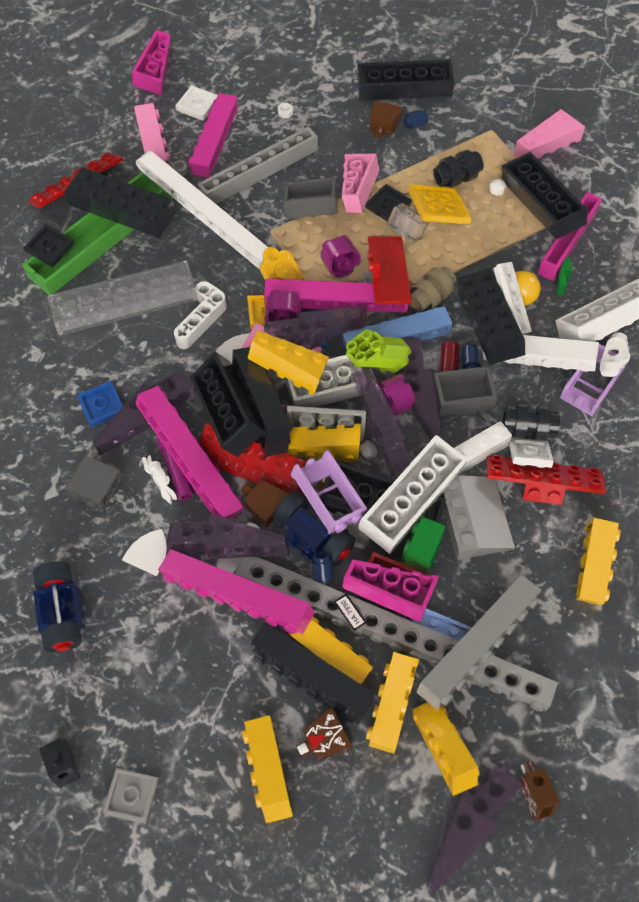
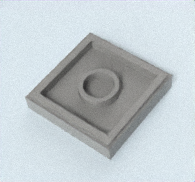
[102,768,160,825]

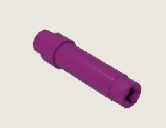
[156,435,194,501]

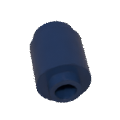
[404,110,429,129]
[461,345,481,369]
[312,551,334,584]

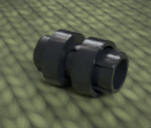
[433,150,484,188]
[503,404,560,441]

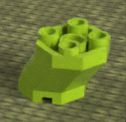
[346,330,411,373]

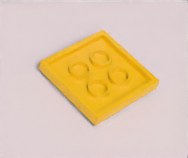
[408,184,472,224]

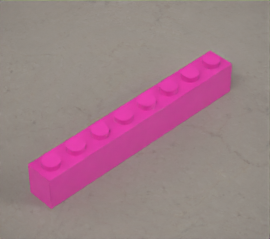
[264,279,408,313]
[136,386,243,526]
[158,549,315,635]

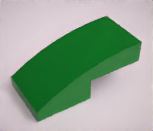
[556,257,572,296]

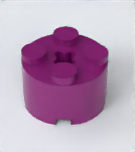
[320,235,361,278]
[265,290,301,332]
[374,374,415,417]

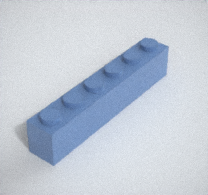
[342,306,452,352]

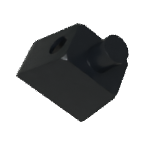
[39,738,81,788]

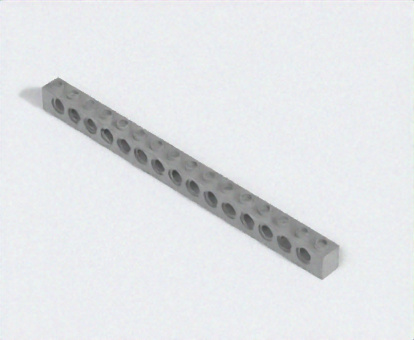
[235,552,558,712]

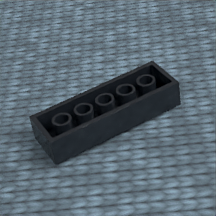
[357,59,454,100]
[501,152,587,239]
[64,167,175,238]
[456,268,526,365]
[232,347,292,457]
[190,351,265,457]
[319,461,446,535]
[250,622,375,725]

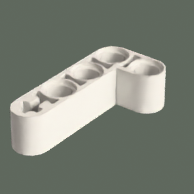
[174,282,227,349]

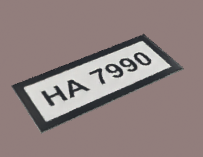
[333,594,367,631]

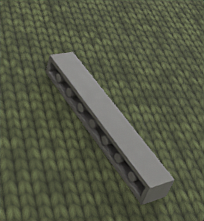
[198,126,318,204]
[416,575,541,710]

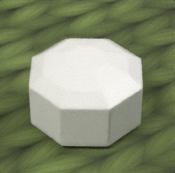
[278,103,293,119]
[489,179,506,196]

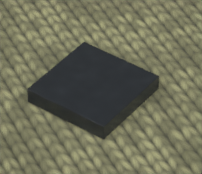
[365,184,412,224]
[23,224,75,268]

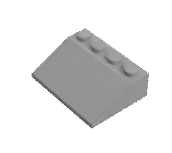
[287,406,366,442]
[439,475,515,560]

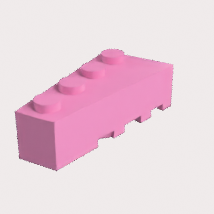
[134,103,170,164]
[514,109,585,159]
[342,154,380,213]

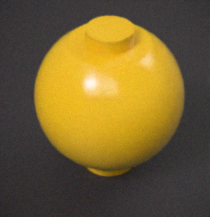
[515,271,541,306]

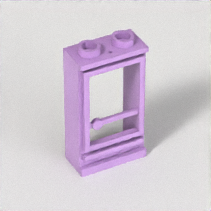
[560,344,629,417]
[291,450,367,534]

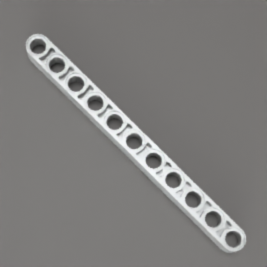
[136,151,268,269]

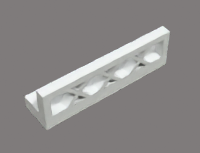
[493,262,532,334]

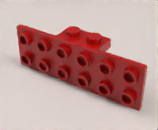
[28,153,123,208]
[367,236,412,305]
[199,424,307,495]
[486,455,606,505]

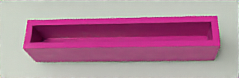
[188,93,238,178]
[538,192,602,281]

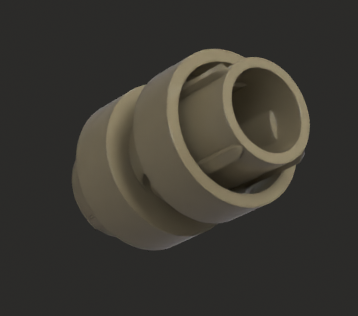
[409,266,456,312]

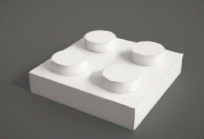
[176,85,218,121]
[509,438,553,468]

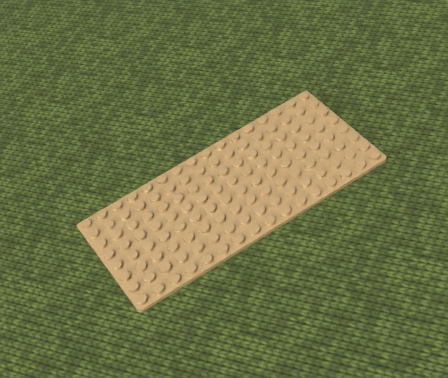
[270,130,546,329]

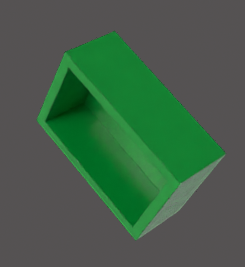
[401,517,445,574]

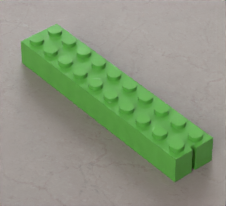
[22,172,173,296]

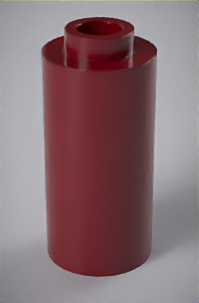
[439,341,460,372]

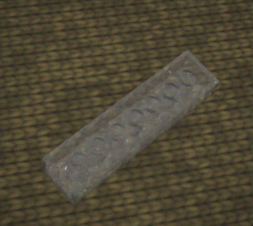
[48,260,198,336]

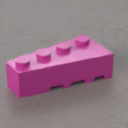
[132,30,171,96]
[342,560,439,622]

